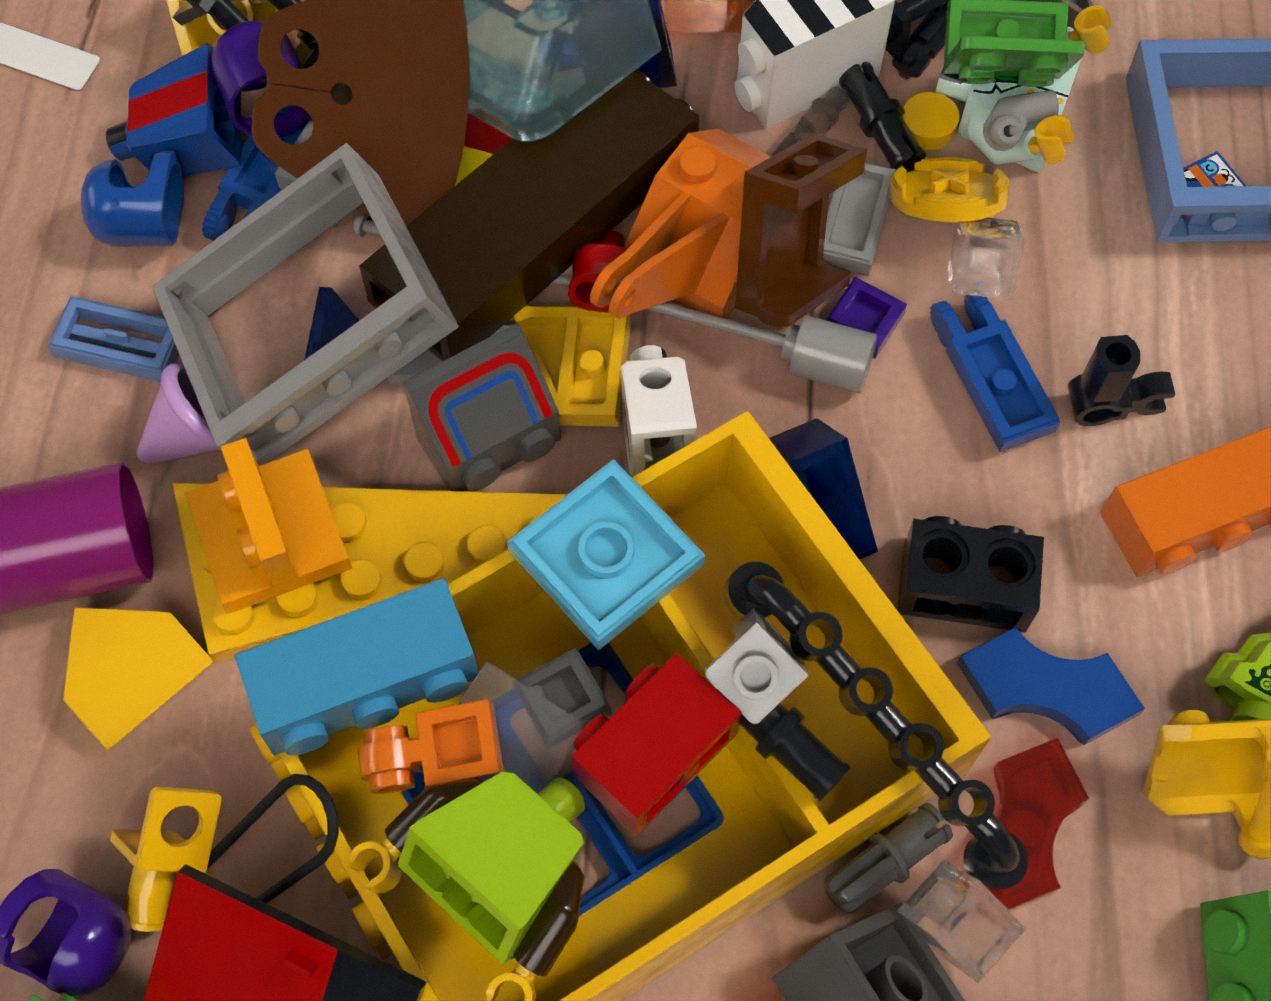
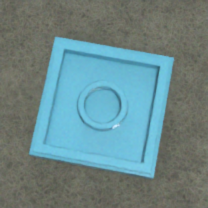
[507,459,705,650]

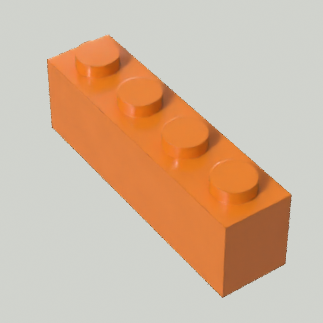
[1100,426,1271,577]

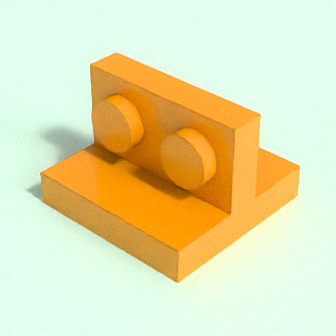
[184,437,352,614]

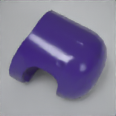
[212,20,312,138]
[0,869,131,998]

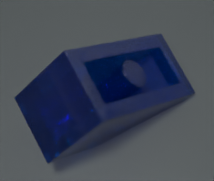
[769,418,878,560]

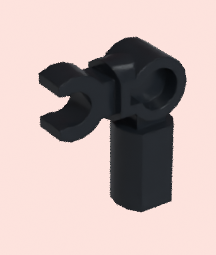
[1068,335,1175,426]

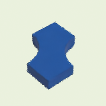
[957,627,1145,745]

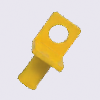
[110,787,222,932]

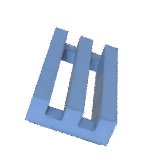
[48,296,179,382]

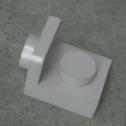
[705,608,809,724]

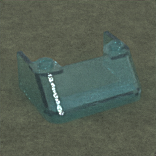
[463,0,662,141]

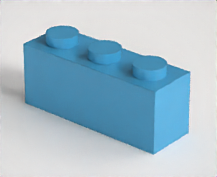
[234,578,480,756]

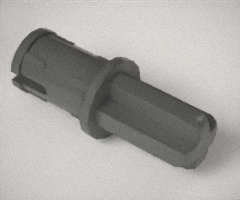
[824,803,953,914]

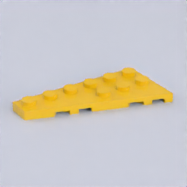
[172,483,568,664]

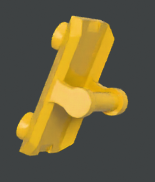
[1143,710,1271,859]

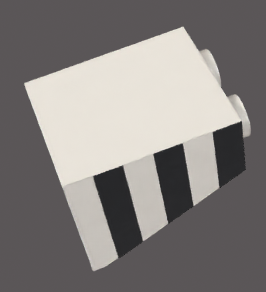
[734,0,895,129]

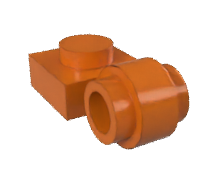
[358,699,504,794]

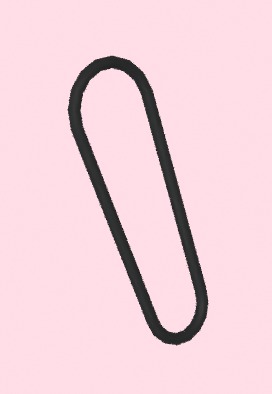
[207,774,339,904]

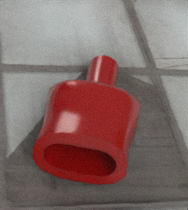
[568,231,627,313]

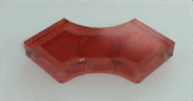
[963,738,1089,919]

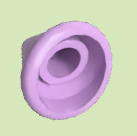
[137,363,220,465]

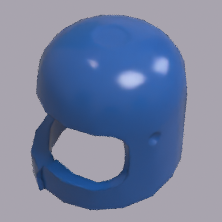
[81,150,184,247]

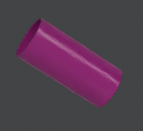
[0,462,154,615]

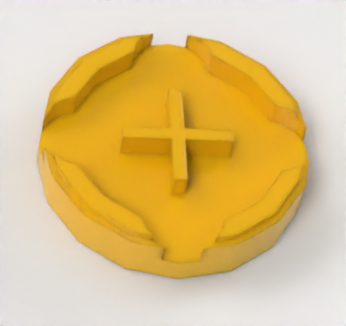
[889,157,1010,222]

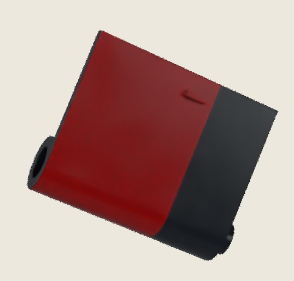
[143,864,427,1001]

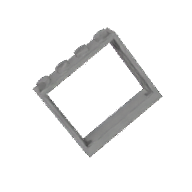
[152,142,459,466]

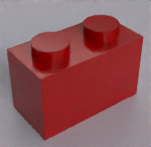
[572,653,742,837]

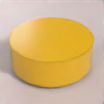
[902,92,960,150]

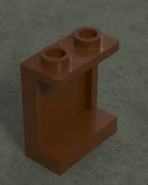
[735,133,867,327]

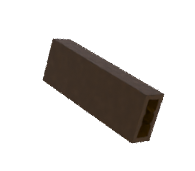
[359,56,699,361]

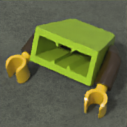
[349,771,585,1001]

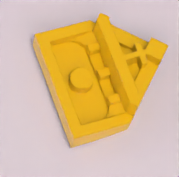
[63,608,214,751]

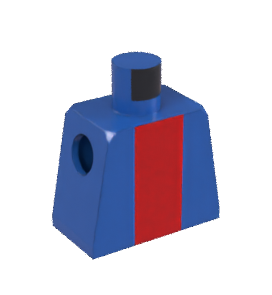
[106,43,241,177]

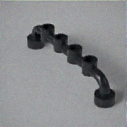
[724,562,1028,889]

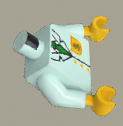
[935,5,1112,173]

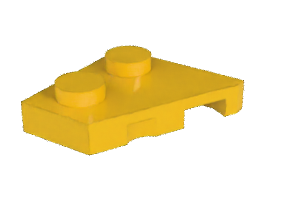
[514,306,632,427]

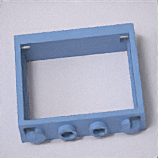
[1126,39,1271,243]

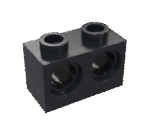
[897,516,1044,632]

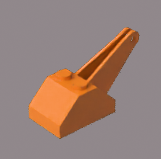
[590,128,770,319]

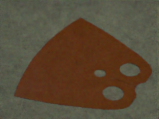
[252,0,470,226]

